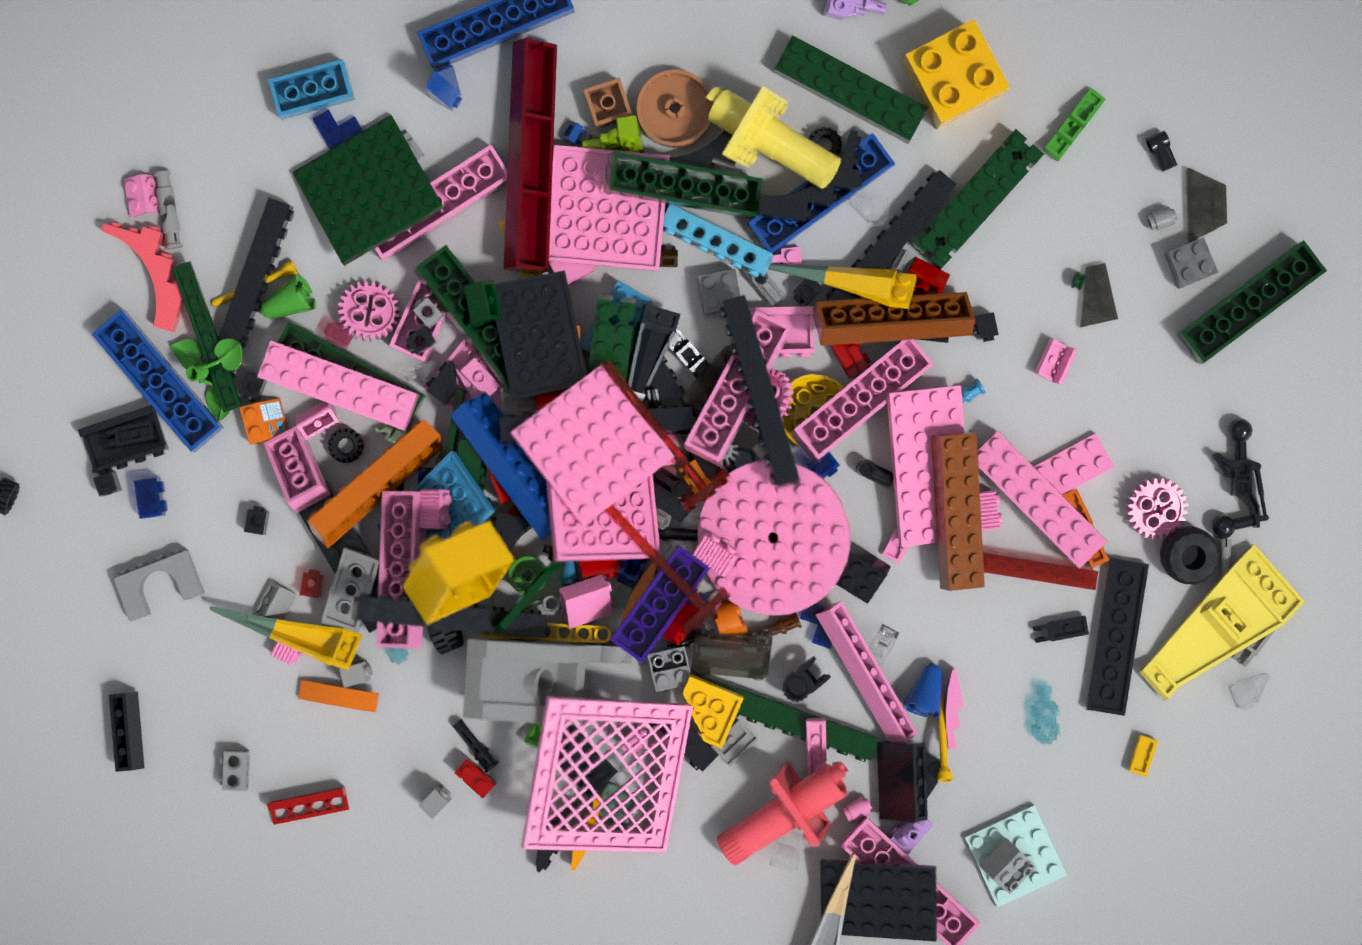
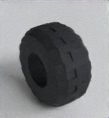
[1160,526,1220,585]

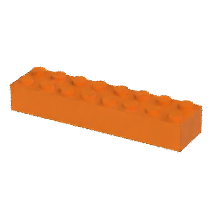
[308,419,443,549]

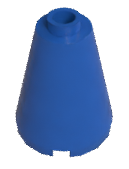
[903,663,943,719]

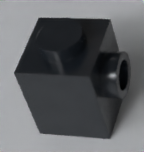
[973,312,999,342]

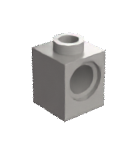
[413,298,444,329]

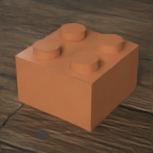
[584,78,632,129]

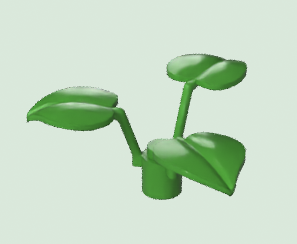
[170,338,242,421]

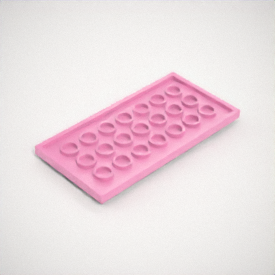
[887,385,965,547]

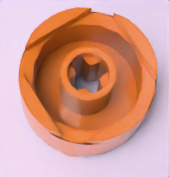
[710,600,748,643]

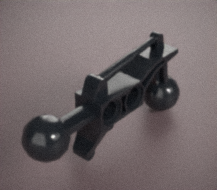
[1211,418,1269,539]

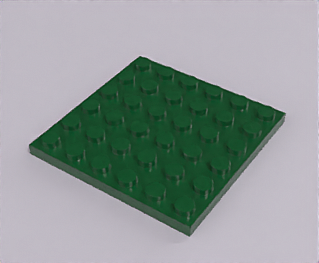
[292,115,444,266]

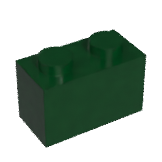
[464,280,502,324]

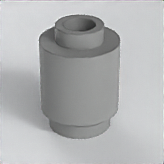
[1147,206,1177,231]

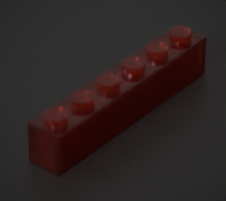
[983,553,1098,590]

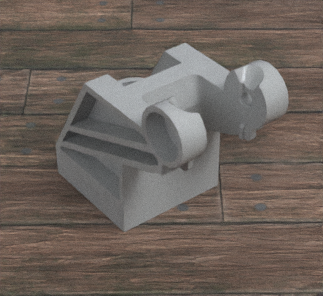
[463,639,632,725]

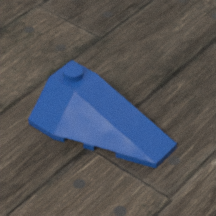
[425,64,462,111]

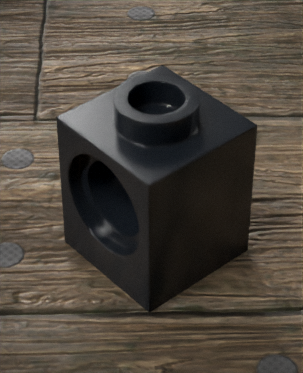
[793,279,823,306]
[406,325,437,356]
[239,371,267,402]
[93,472,122,497]
[244,506,270,535]

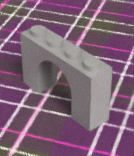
[113,548,205,622]

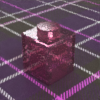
[324,321,355,350]

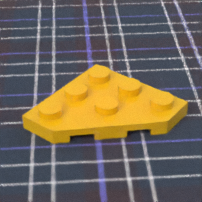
[683,674,744,749]

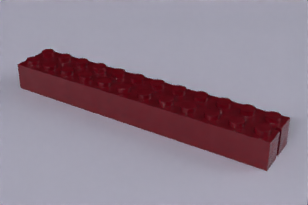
[503,37,557,275]

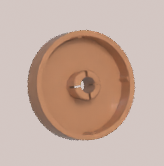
[637,69,713,148]

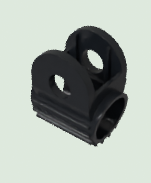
[782,656,831,703]

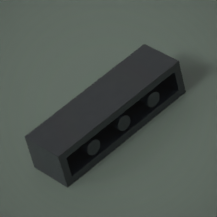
[109,692,145,772]
[648,700,719,772]

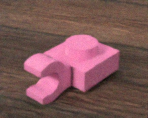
[771,246,802,265]

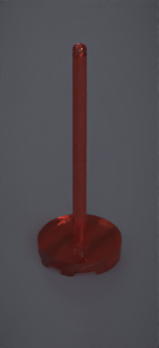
[602,360,730,512]
[605,504,731,635]

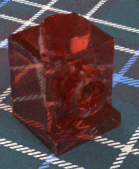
[299,569,324,598]

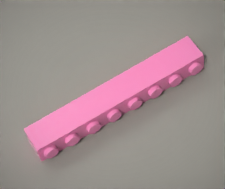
[816,601,918,742]

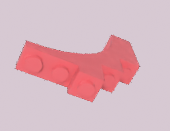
[101,222,184,333]

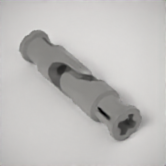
[153,171,183,250]

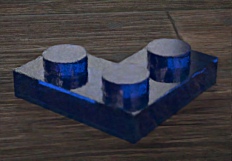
[312,109,363,150]
[800,604,832,649]

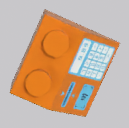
[240,398,289,445]

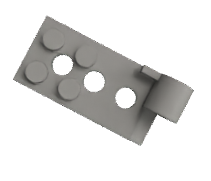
[321,547,380,633]

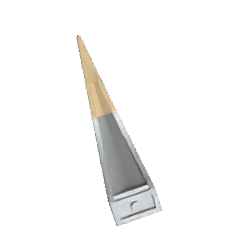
[809,852,856,945]

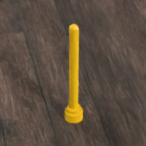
[211,260,298,307]
[937,692,953,782]

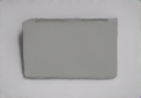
[252,581,296,620]

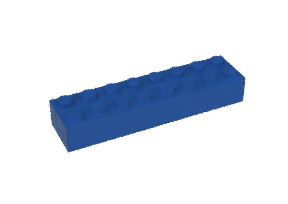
[417,0,575,71]
[748,133,895,254]
[92,309,224,452]
[450,392,552,540]

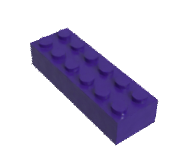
[609,545,710,663]

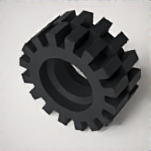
[809,127,842,156]
[328,428,364,463]
[0,478,20,515]

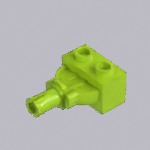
[582,115,644,153]

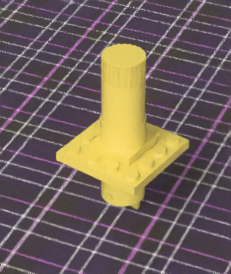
[706,86,841,189]

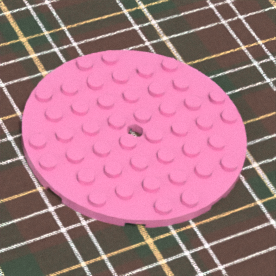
[698,461,851,615]

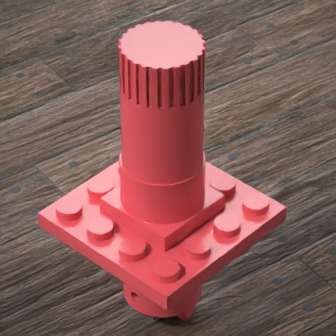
[717,761,849,866]

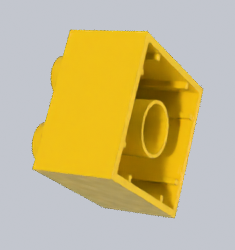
[902,19,1010,130]
[403,521,514,625]

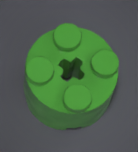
[508,556,547,594]

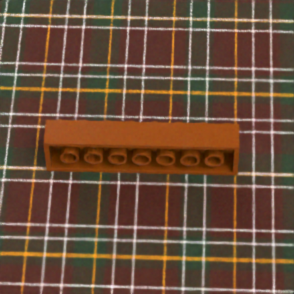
[814,292,975,346]
[931,432,985,591]

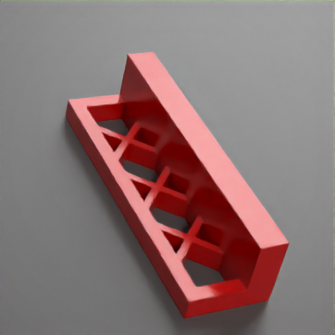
[267,787,349,825]

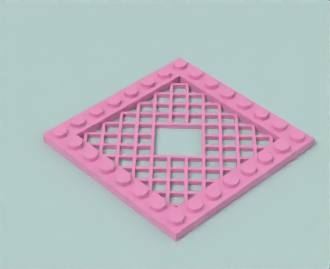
[521,697,693,852]

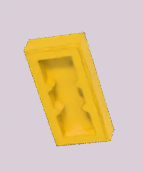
[1127,734,1158,777]

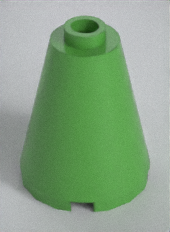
[260,274,316,320]

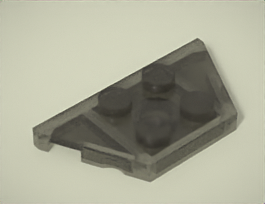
[1186,168,1227,243]

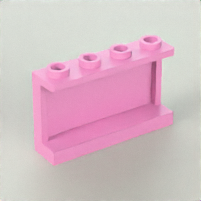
[749,306,815,358]

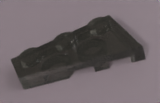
[1080,263,1118,328]

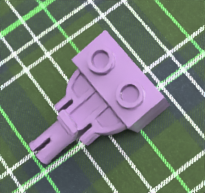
[823,0,886,20]
[889,820,933,854]

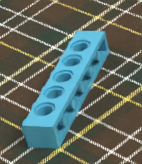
[663,204,774,277]

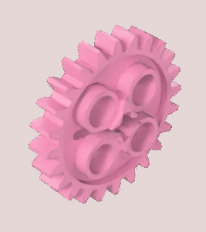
[337,281,400,342]
[744,369,794,430]
[1125,477,1188,540]

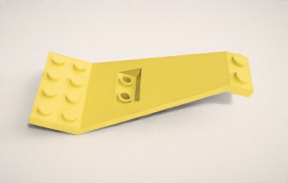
[1139,544,1305,701]

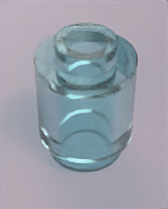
[384,647,409,665]

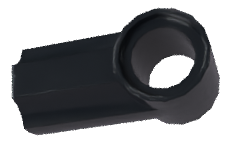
[1146,131,1177,172]
[856,460,894,489]
[653,467,689,497]

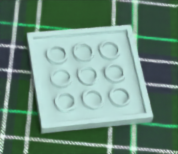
[964,805,1067,907]

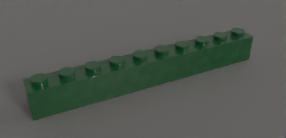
[696,674,878,762]

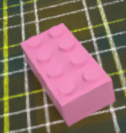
[389,280,447,363]
[263,426,330,513]

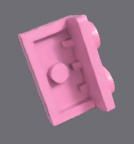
[124,174,160,217]
[1034,338,1077,384]

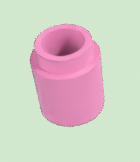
[842,797,872,822]

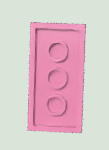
[1034,433,1114,495]

